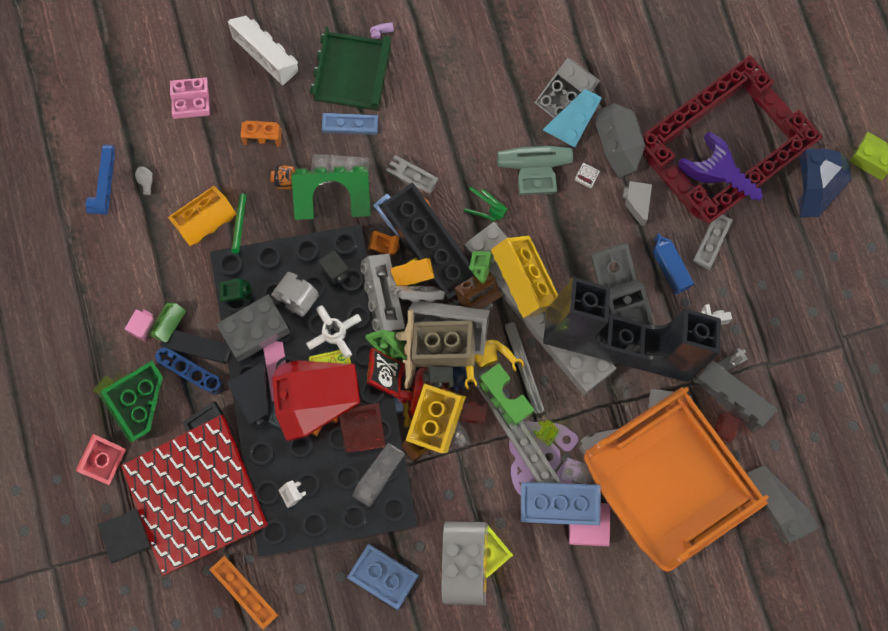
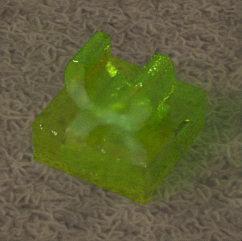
[533,420,559,446]

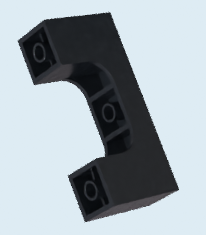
[543,277,721,382]

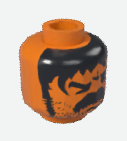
[271,165,296,190]

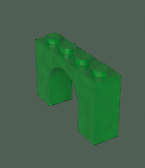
[291,165,371,220]

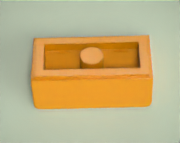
[390,258,435,286]

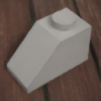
[622,181,652,226]

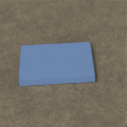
[347,543,419,610]

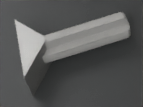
[719,348,748,371]

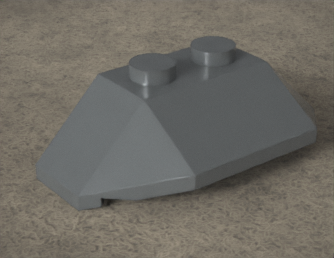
[596,103,645,178]

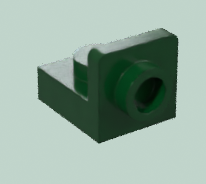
[220,278,252,302]

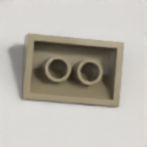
[412,320,475,367]

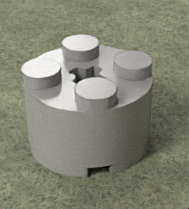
[271,272,319,317]

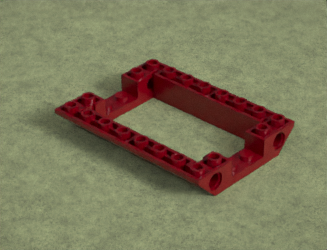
[642,55,823,225]

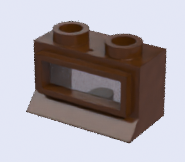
[455,271,502,309]

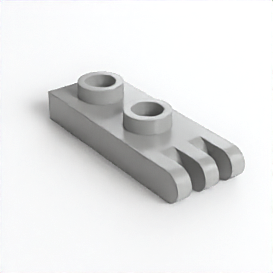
[385,155,438,196]
[390,286,445,302]

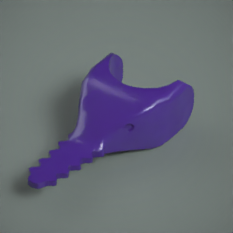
[678,132,763,201]

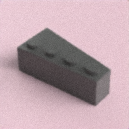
[694,361,778,433]

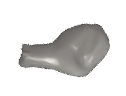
[135,166,153,195]

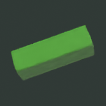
[148,303,185,342]

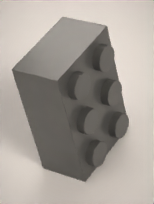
[216,294,290,362]

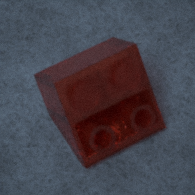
[340,403,385,453]

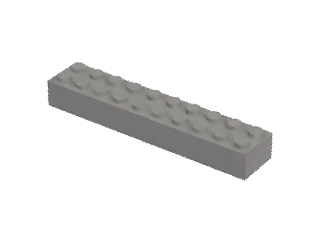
[464,222,616,396]

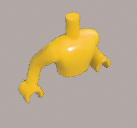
[465,340,524,390]

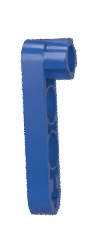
[86,144,115,215]
[155,348,223,395]

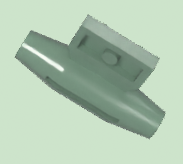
[497,146,573,195]

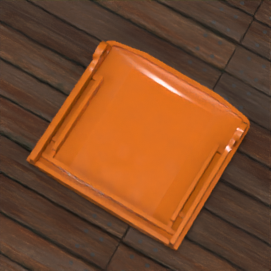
[584,387,769,572]

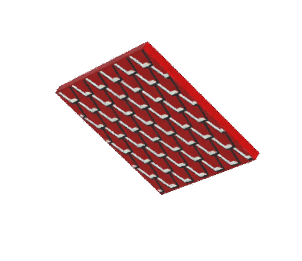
[121,415,268,576]

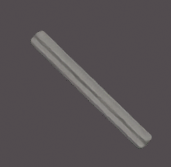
[505,322,544,414]

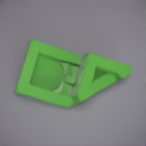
[469,251,493,283]

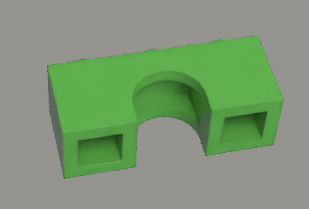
[479,363,534,427]

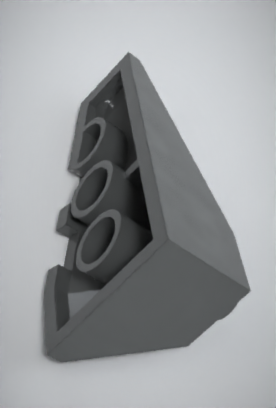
[746,465,819,545]

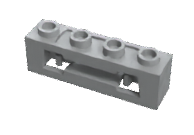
[360,254,405,333]

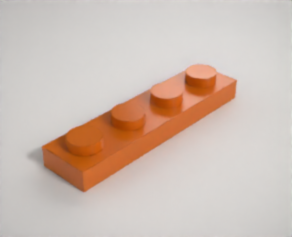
[209,556,279,630]

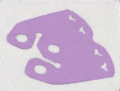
[509,422,581,495]

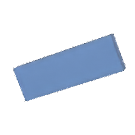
[322,113,378,135]

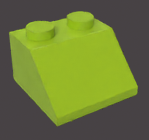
[850,132,888,181]

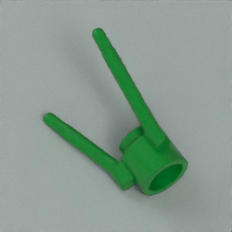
[463,187,508,222]

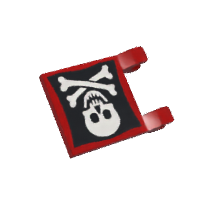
[367,348,412,404]

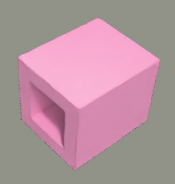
[125,309,155,342]

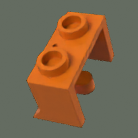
[241,121,282,147]

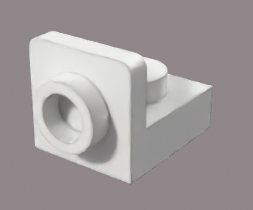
[700,304,732,325]

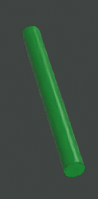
[232,193,247,254]

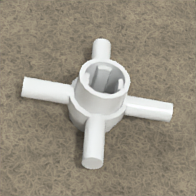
[306,305,362,358]

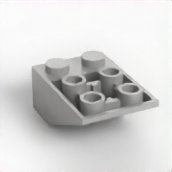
[534,58,600,118]

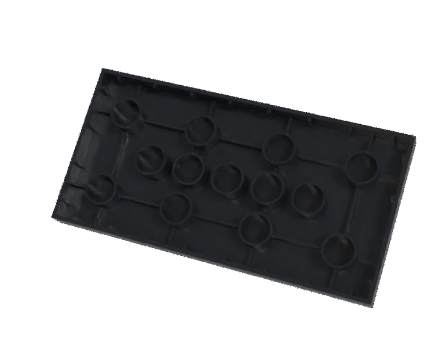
[210,224,418,559]

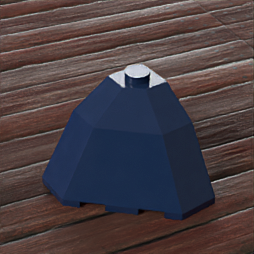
[798,149,852,218]

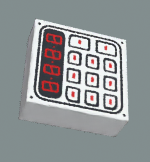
[574,163,600,188]

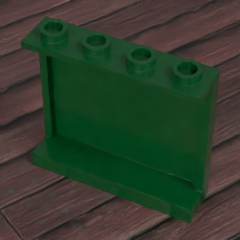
[310,27,391,111]

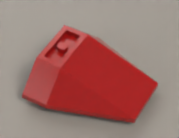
[272,360,360,441]

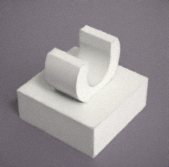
[279,480,306,508]

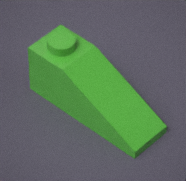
[366,330,407,364]

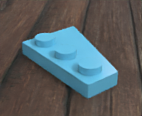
[543,89,602,147]

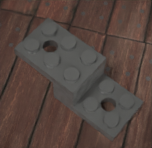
[590,242,653,325]

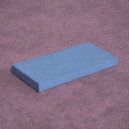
[521,482,601,526]

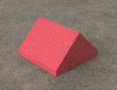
[76,434,126,485]

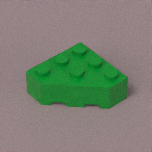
[99,361,163,444]

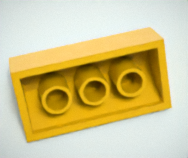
[491,236,558,318]

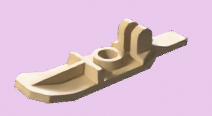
[396,310,416,389]

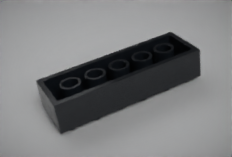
[379,182,475,300]

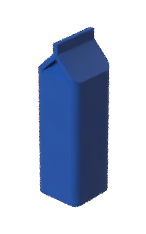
[653,234,694,295]

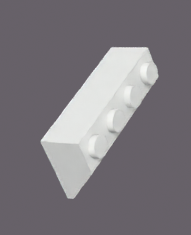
[228,16,298,86]

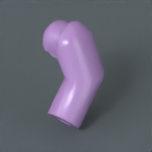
[369,22,394,39]

